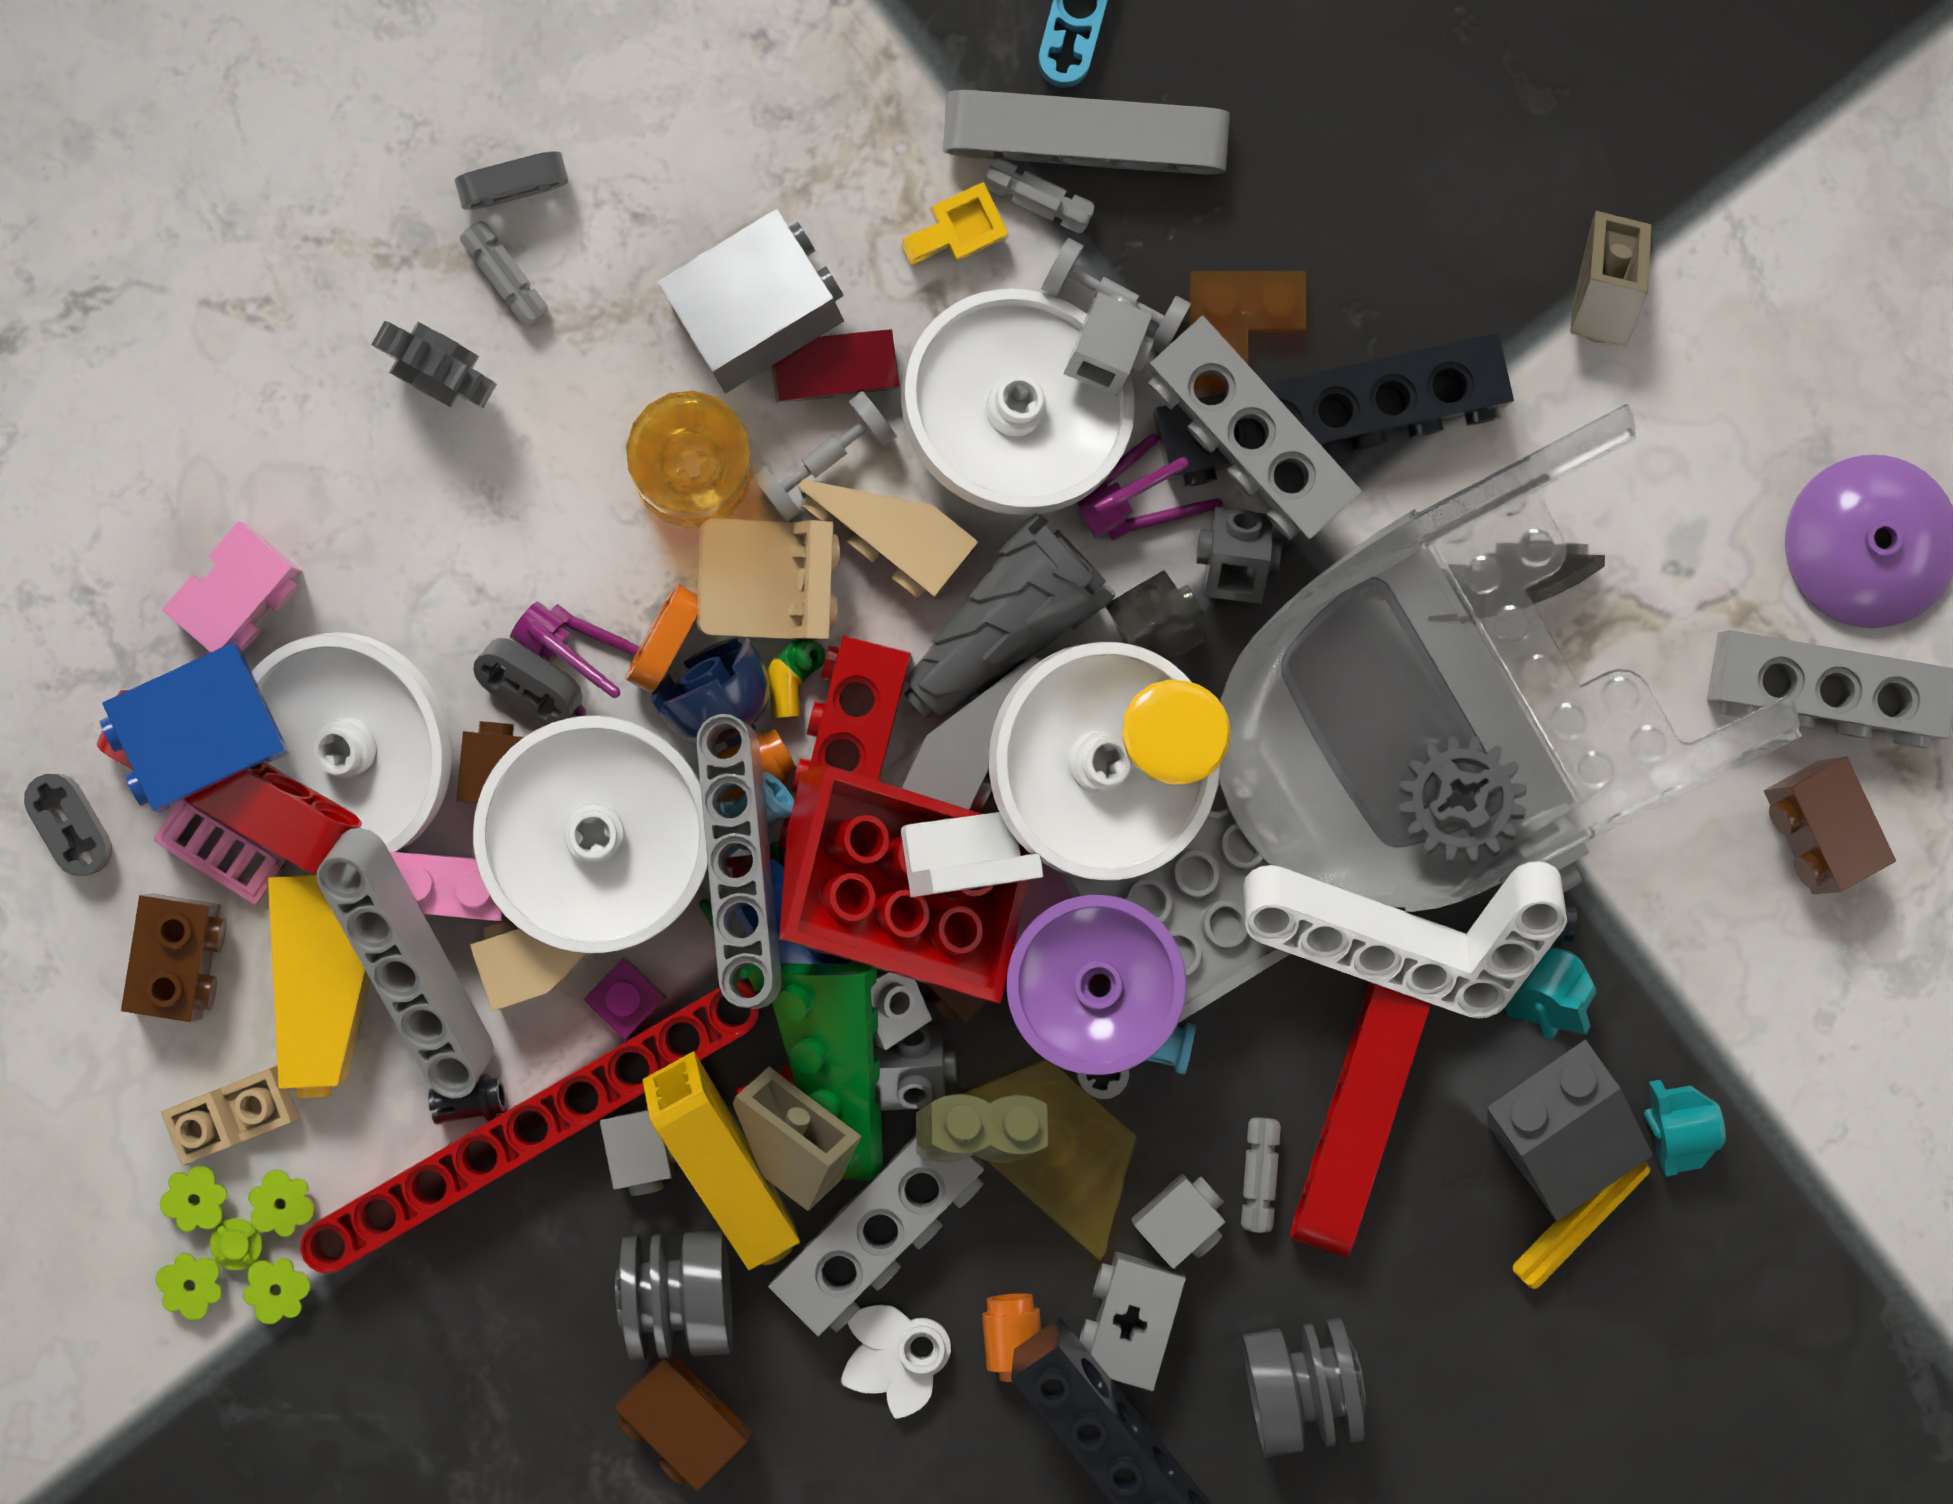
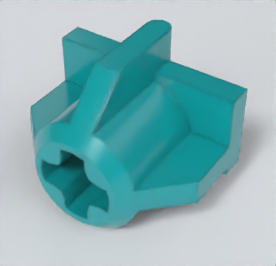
[1505,948,1596,1039]
[1644,1080,1726,1176]

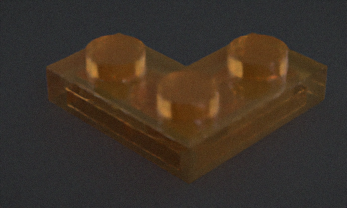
[1189,271,1306,389]

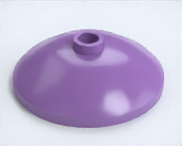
[1785,455,1953,628]
[1007,895,1187,1075]

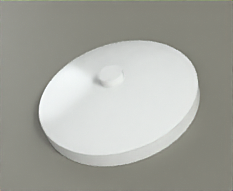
[901,288,1135,515]
[252,632,452,852]
[989,642,1220,880]
[473,715,708,953]

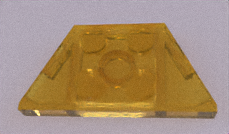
[961,1059,1136,1260]

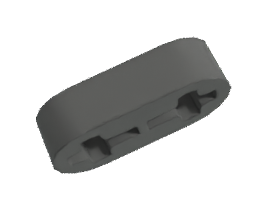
[455,151,569,210]
[473,638,583,726]
[24,774,112,876]

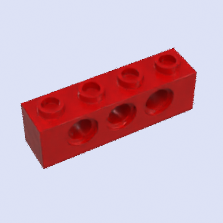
[778,635,911,850]

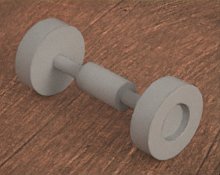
[1041,237,1191,353]
[751,391,897,522]

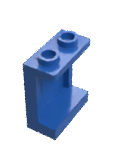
[99,642,290,813]

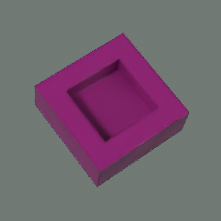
[583,957,667,1040]

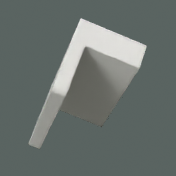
[901,812,1043,897]

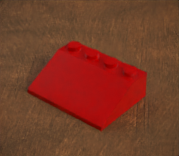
[779,765,1031,1004]

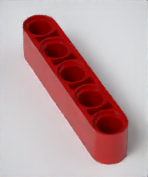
[96,690,362,875]
[1290,982,1431,1258]

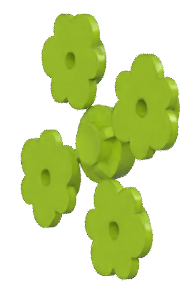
[155,1165,315,1324]

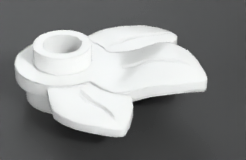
[841,1304,951,1419]

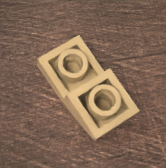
[161,1066,300,1165]

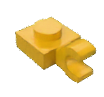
[901,182,1009,266]

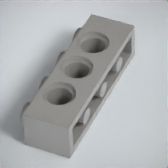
[1147,315,1363,543]
[1707,630,1953,748]
[768,1134,984,1336]

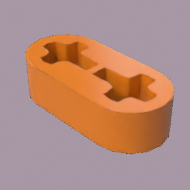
[625,584,698,694]

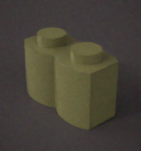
[916,1094,1048,1163]

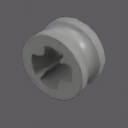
[1077,1069,1130,1099]

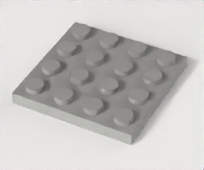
[1059,771,1324,1023]

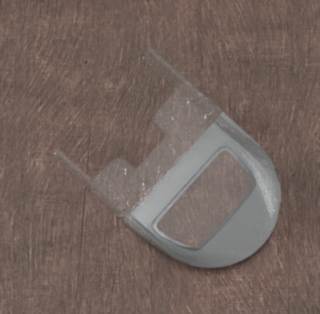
[1219,404,1802,912]

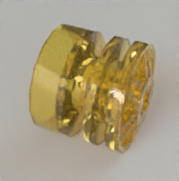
[626,391,753,529]

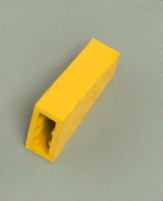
[268,874,371,1098]
[642,1051,800,1270]

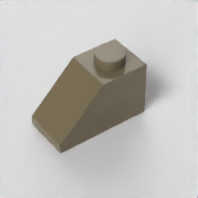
[1570,211,1652,347]
[733,1067,861,1211]

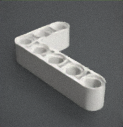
[1243,861,1567,1018]

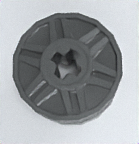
[615,1230,733,1361]
[1242,1317,1367,1458]

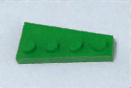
[772,963,883,1181]

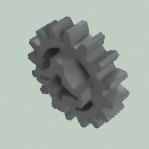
[371,321,497,408]
[1399,736,1527,864]

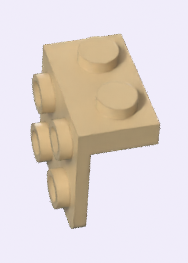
[697,518,840,640]

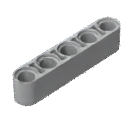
[943,90,1230,175]
[696,714,782,1009]
[317,828,494,1098]

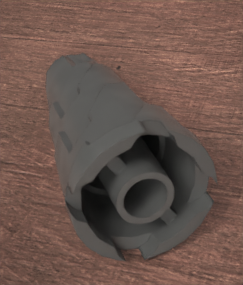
[904,513,1116,718]

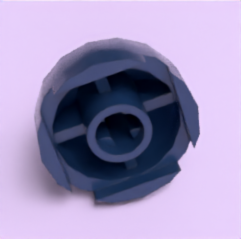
[650,637,770,747]

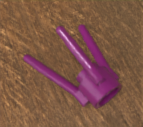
[1076,434,1223,541]
[510,601,640,716]

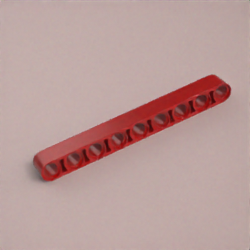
[300,981,762,1273]

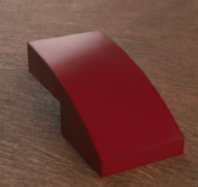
[772,329,899,403]

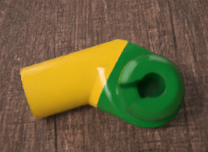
[768,639,826,718]

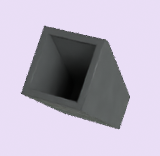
[1487,1040,1653,1222]

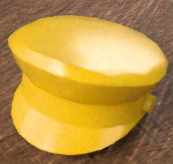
[1122,679,1231,785]

